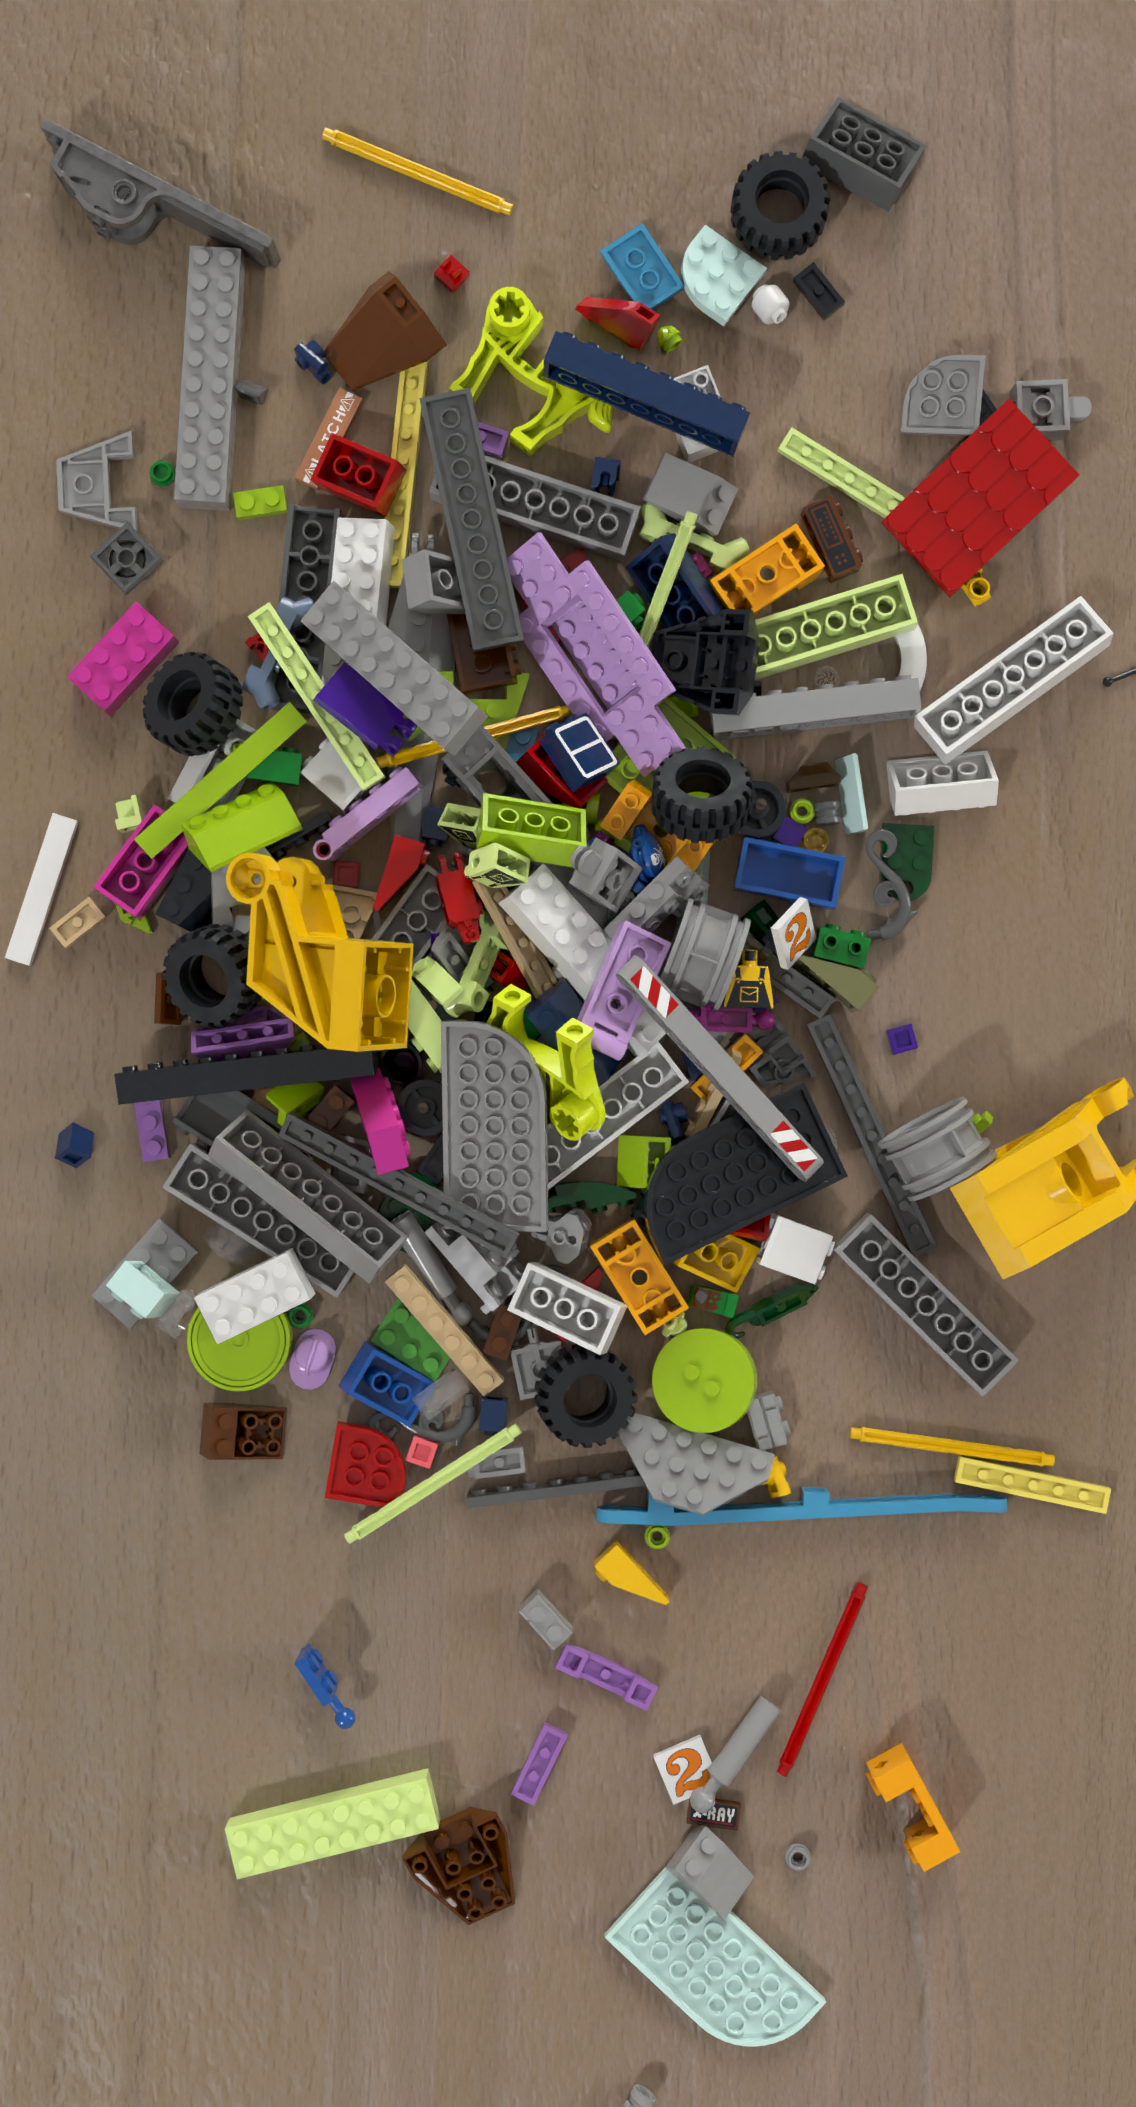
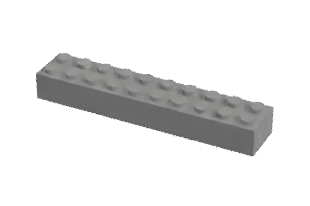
[174,245,246,511]

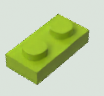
[233,485,288,521]

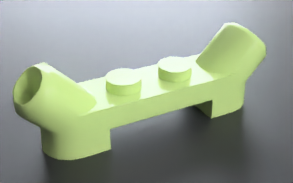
[639,503,750,573]
[443,909,509,1018]

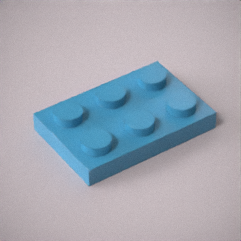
[600,223,685,310]

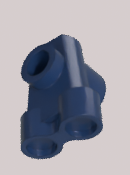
[294,340,331,384]
[658,1101,688,1144]

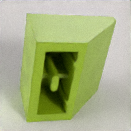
[616,1135,671,1188]

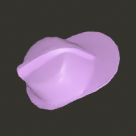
[289,1329,336,1390]

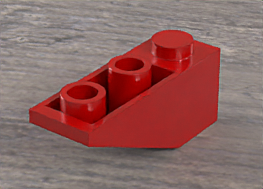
[575,297,661,350]

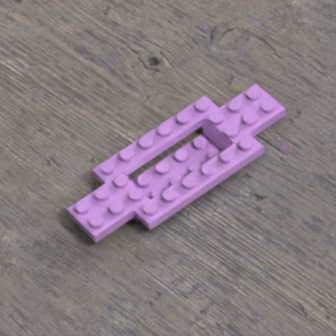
[507,533,686,778]

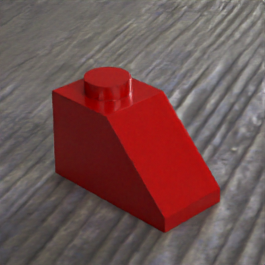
[489,951,528,990]

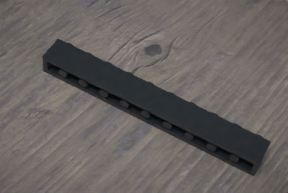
[114,1044,378,1105]

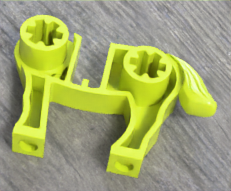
[449,287,613,457]
[455,984,606,1141]

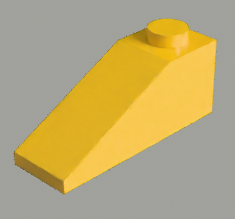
[594,1540,670,1605]

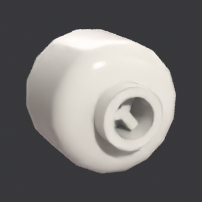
[752,284,790,324]

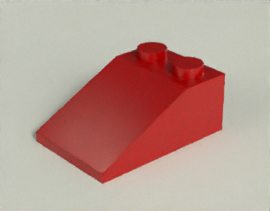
[516,733,608,808]
[373,835,431,911]

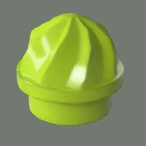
[656,326,683,353]

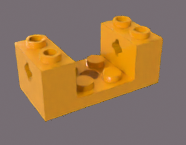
[709,523,825,619]
[600,779,716,871]
[590,1218,689,1335]
[866,1743,960,1872]

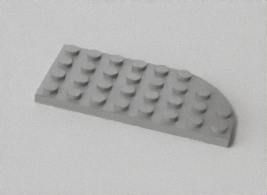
[441,1021,548,1232]

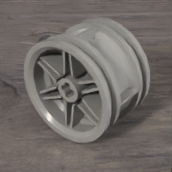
[658,897,751,1013]
[878,1097,997,1202]

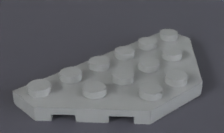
[619,1413,775,1516]

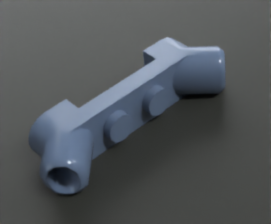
[242,597,314,710]

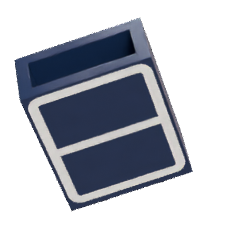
[539,713,620,793]

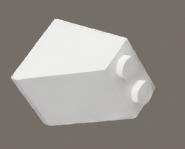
[301,737,383,814]
[755,1213,835,1284]

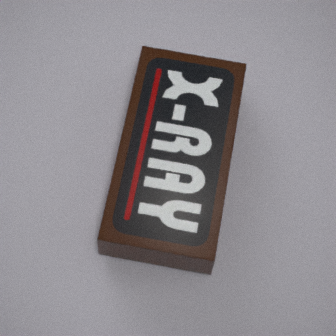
[686,1798,741,1831]

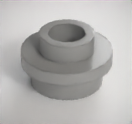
[785,1843,811,1871]

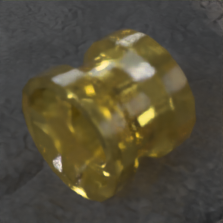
[802,828,829,852]

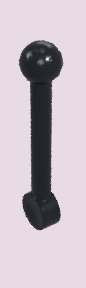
[1103,668,1136,687]

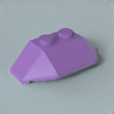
[191,1006,295,1061]

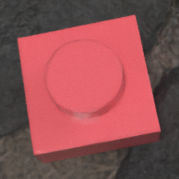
[405,1435,439,1469]

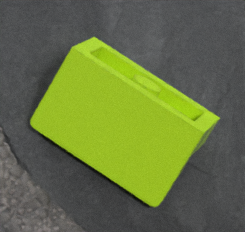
[266,1082,324,1127]

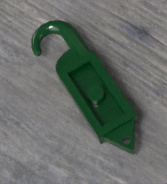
[725,1282,819,1338]

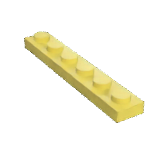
[953,1455,1111,1514]

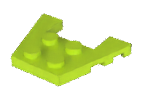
[438,671,529,750]

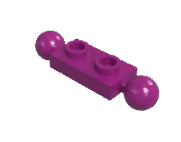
[687,1006,775,1033]

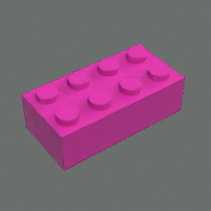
[67,601,179,716]
[93,804,188,921]
[350,1068,411,1175]

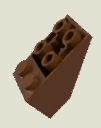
[199,1403,287,1460]

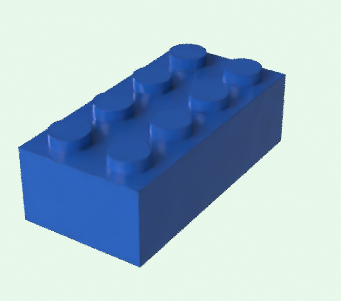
[732,837,846,910]

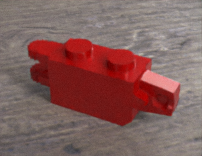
[435,852,483,944]

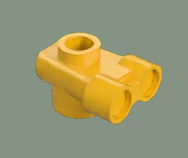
[961,568,992,607]
[762,1456,791,1499]

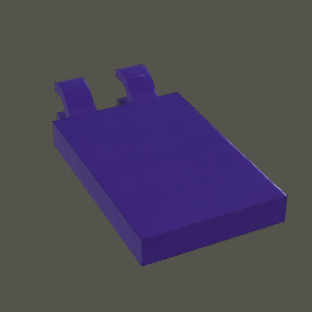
[313,662,418,757]

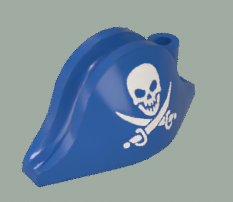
[629,824,667,885]

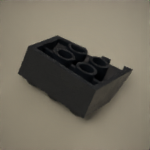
[155,848,232,932]

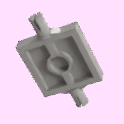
[510,1326,571,1400]

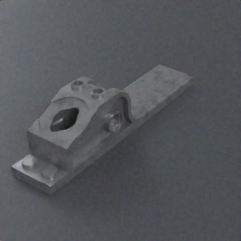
[41,119,281,268]
[441,724,636,940]

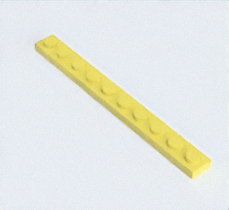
[384,360,429,588]

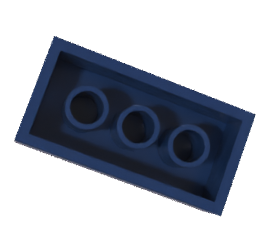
[625,533,726,628]

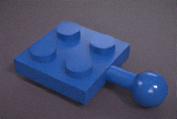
[294,1644,355,1729]

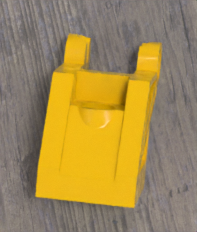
[226,853,414,1052]
[950,1077,1136,1280]

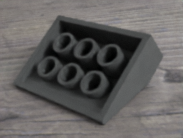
[802,97,926,212]

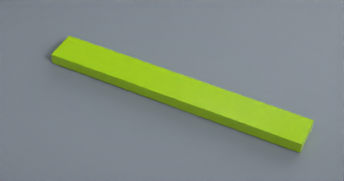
[134,702,307,859]

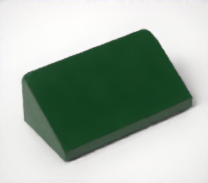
[740,899,779,953]

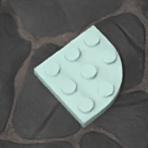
[681,225,767,327]

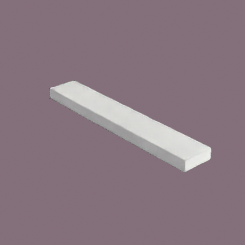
[5,813,79,966]

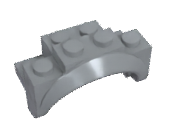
[424,1222,525,1315]

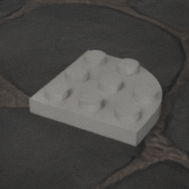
[901,355,986,436]

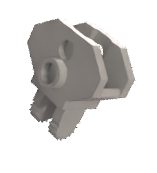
[531,1207,592,1264]

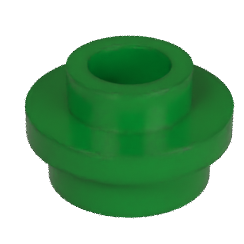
[287,1303,313,1329]

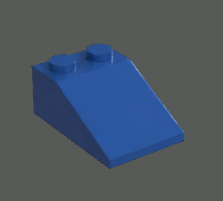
[338,1341,436,1428]

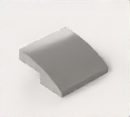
[431,924,477,983]

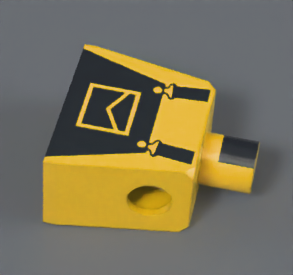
[723,949,773,1008]

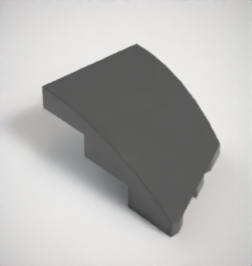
[729,1010,817,1087]

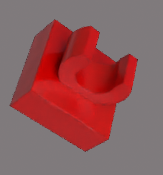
[434,255,470,293]

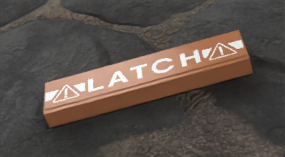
[294,387,363,491]

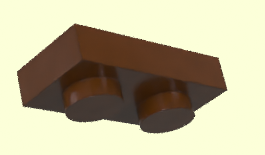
[154,972,182,1025]
[482,1304,522,1361]

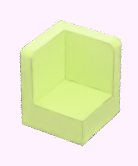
[115,795,145,833]

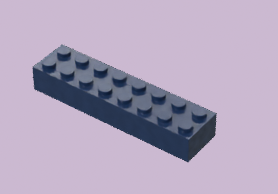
[544,331,750,457]

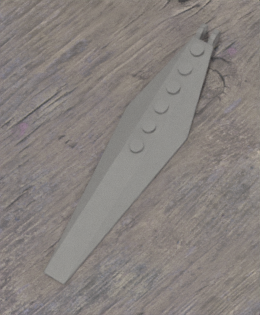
[386,533,456,843]

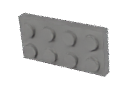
[91,1218,199,1329]

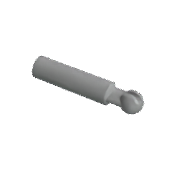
[390,1211,472,1326]
[690,1695,781,1813]

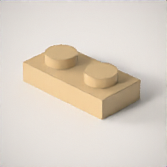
[49,896,107,949]

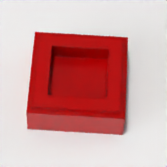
[333,861,360,889]

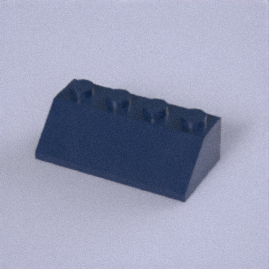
[524,978,623,1087]

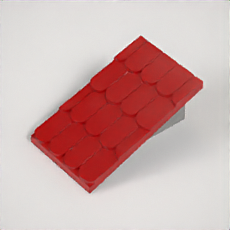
[881,399,1080,598]

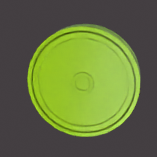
[187,1307,293,1391]
[652,1328,757,1433]

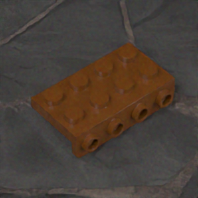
[447,614,521,694]

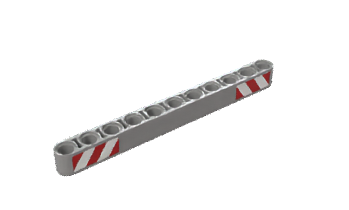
[615,955,824,1182]

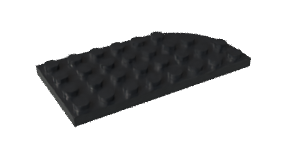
[644,1083,848,1265]

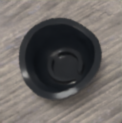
[379,1042,423,1085]

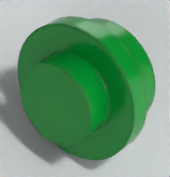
[150,461,176,487]

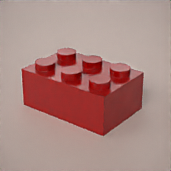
[310,433,407,517]

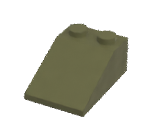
[795,955,879,1012]

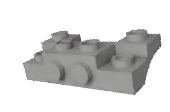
[603,856,710,939]

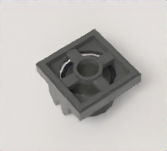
[90,522,164,596]

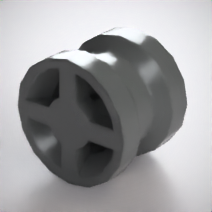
[814,801,841,826]

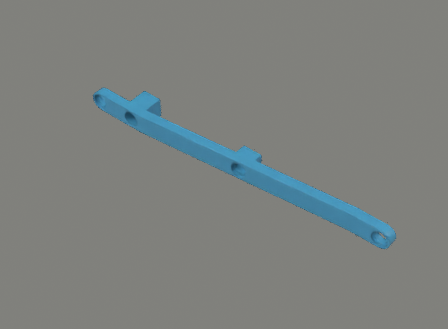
[596,1487,1008,1526]

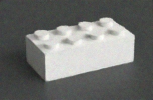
[194,1247,316,1344]
[507,1262,628,1355]

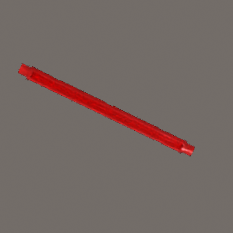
[777,1582,868,1777]

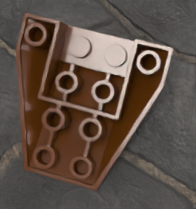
[324,271,447,391]
[402,1807,515,1925]

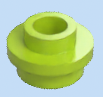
[789,798,815,824]
[644,1525,670,1549]

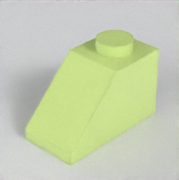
[411,956,464,1008]

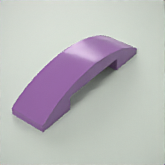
[555,1643,658,1711]

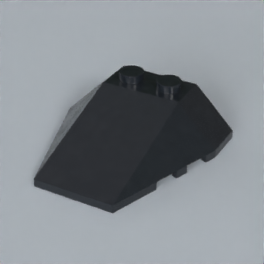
[651,609,760,716]

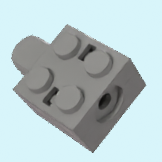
[1010,379,1092,440]
[569,838,643,913]

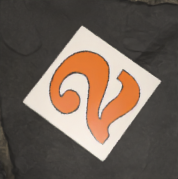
[771,897,817,970]
[653,1735,712,1805]

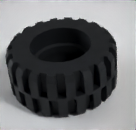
[730,150,830,261]
[142,652,243,756]
[651,747,753,844]
[163,924,262,1027]
[534,1344,637,1448]

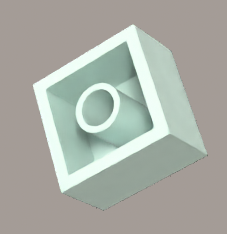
[106,1261,180,1319]

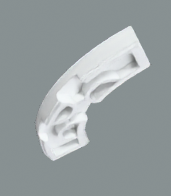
[894,623,927,690]

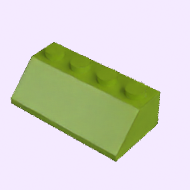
[181,782,302,872]
[476,793,586,867]

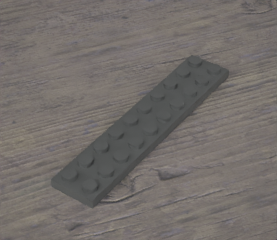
[419,388,524,652]

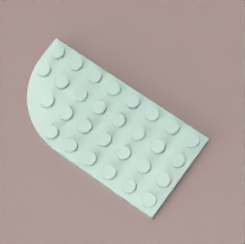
[604,1868,826,2047]

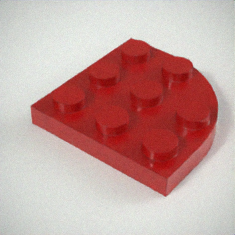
[325,1421,406,1508]

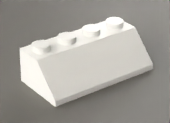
[168,719,257,814]
[886,750,999,816]

